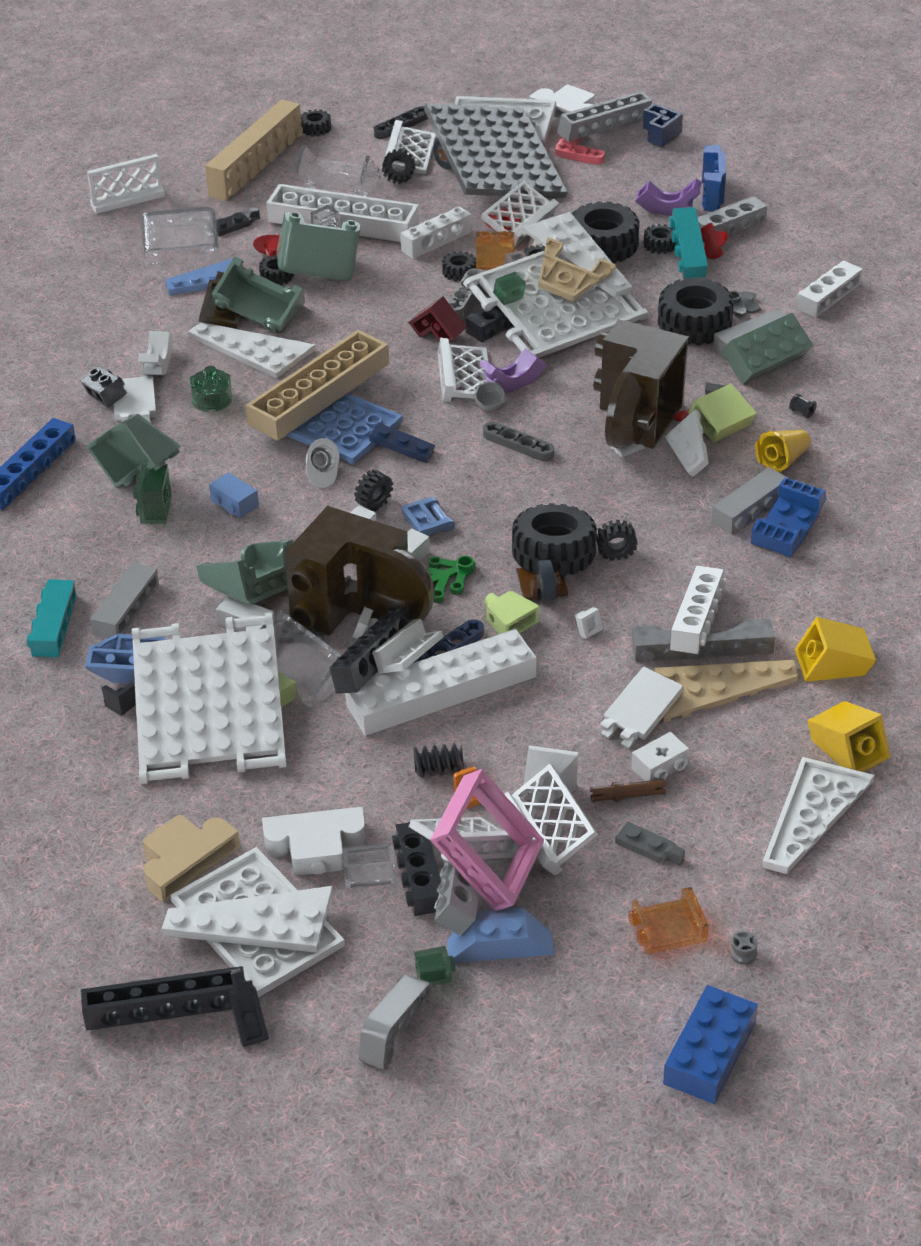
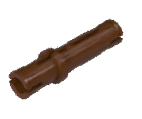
[590,779,666,802]

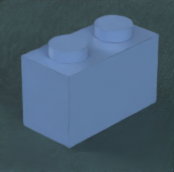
[209,472,259,518]

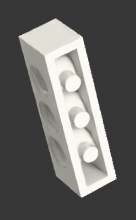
[401,206,472,259]
[796,260,863,318]

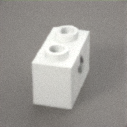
[631,732,689,781]

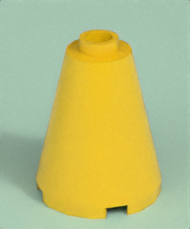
[755,430,811,472]

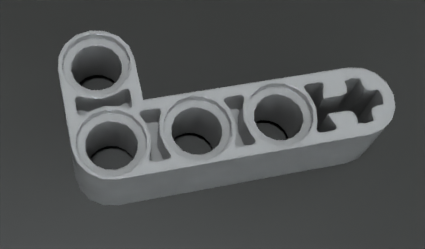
[448,269,490,322]
[359,974,432,1070]

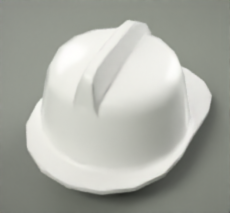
[306,438,339,488]

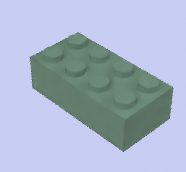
[721,312,814,384]

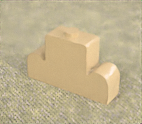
[143,815,240,902]

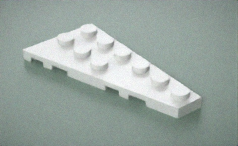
[454,96,557,145]
[521,212,632,298]
[188,322,316,379]
[762,757,875,874]
[162,886,333,953]

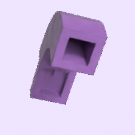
[635,178,702,215]
[479,348,548,392]

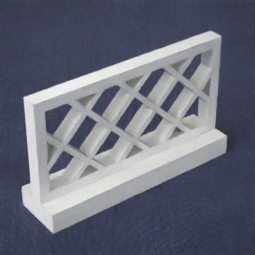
[385,120,436,174]
[87,154,165,214]
[480,180,559,249]
[437,338,488,402]
[505,764,598,876]
[409,817,519,861]

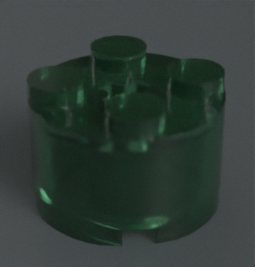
[189,366,232,412]

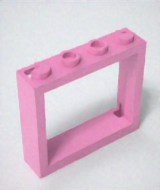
[430,769,544,911]

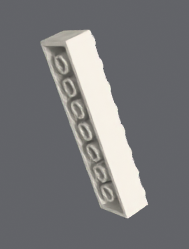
[266,184,419,242]
[345,629,536,736]

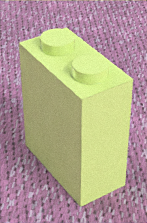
[688,383,757,443]

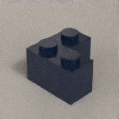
[643,103,683,147]

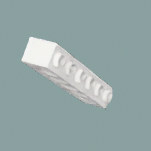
[670,566,726,654]

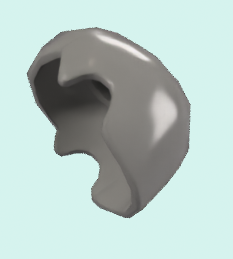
[474,381,505,412]

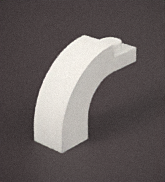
[138,331,173,375]

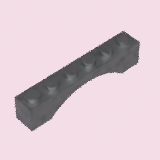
[632,618,775,662]

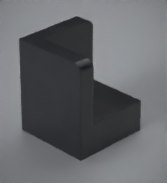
[102,683,136,716]

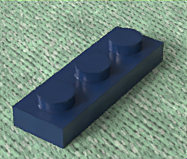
[369,422,436,463]

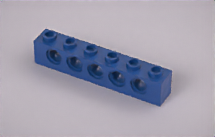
[0,418,76,511]

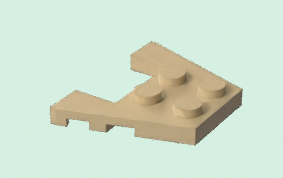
[538,237,616,302]

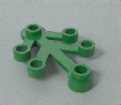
[426,555,476,603]

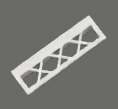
[373,618,443,674]

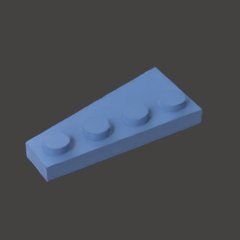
[165,258,233,295]

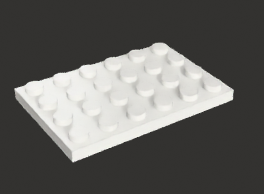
[170,847,345,998]

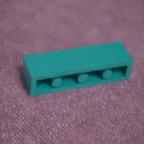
[669,207,708,279]
[27,579,77,657]

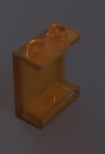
[475,231,514,271]
[628,887,709,955]

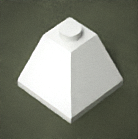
[523,745,578,803]

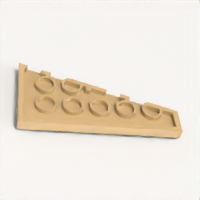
[654,660,798,723]

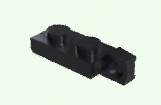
[209,207,261,237]
[228,968,269,1047]

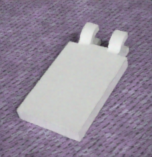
[114,376,156,423]
[600,667,684,749]

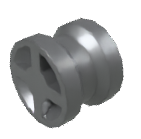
[730,931,758,964]

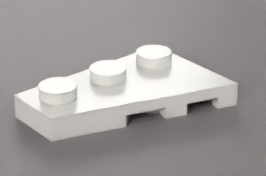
[665,409,709,477]

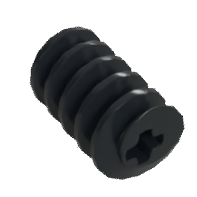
[413,743,464,777]

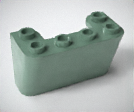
[86,413,181,487]

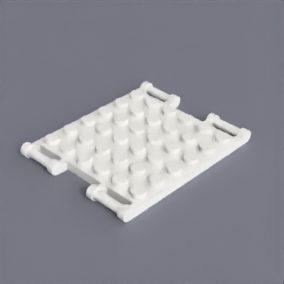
[463,250,650,358]
[132,612,287,785]

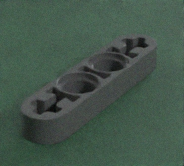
[483,422,554,461]

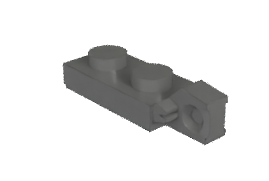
[615,822,685,866]

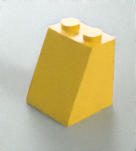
[794,617,876,682]
[807,701,891,772]

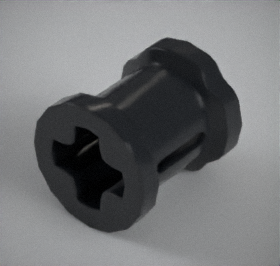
[789,393,817,418]

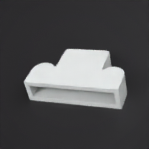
[529,85,594,122]
[262,807,365,875]

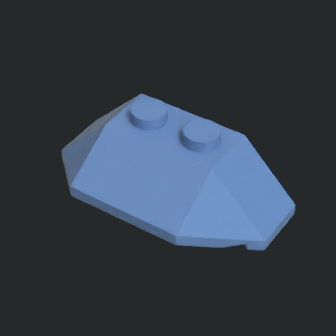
[85,634,167,684]
[447,907,555,964]

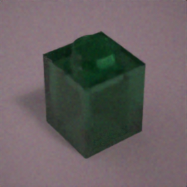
[493,272,526,305]
[414,946,455,986]

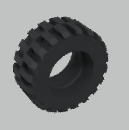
[572,201,640,264]
[658,277,734,345]
[512,503,597,577]

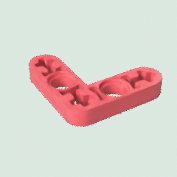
[556,137,605,165]

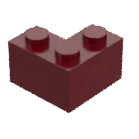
[408,296,467,342]

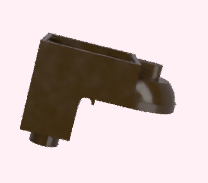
[593,319,689,449]
[285,505,434,636]

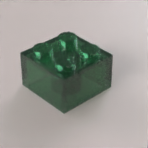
[133,464,172,524]

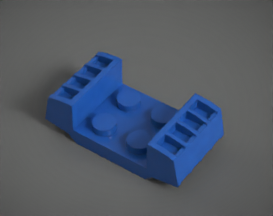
[702,145,726,212]
[751,477,827,558]

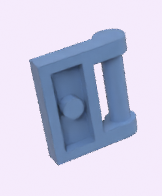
[401,497,456,536]

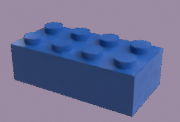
[663,985,758,1104]

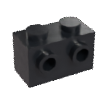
[80,366,127,408]

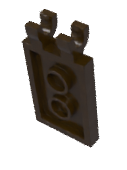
[199,271,240,329]

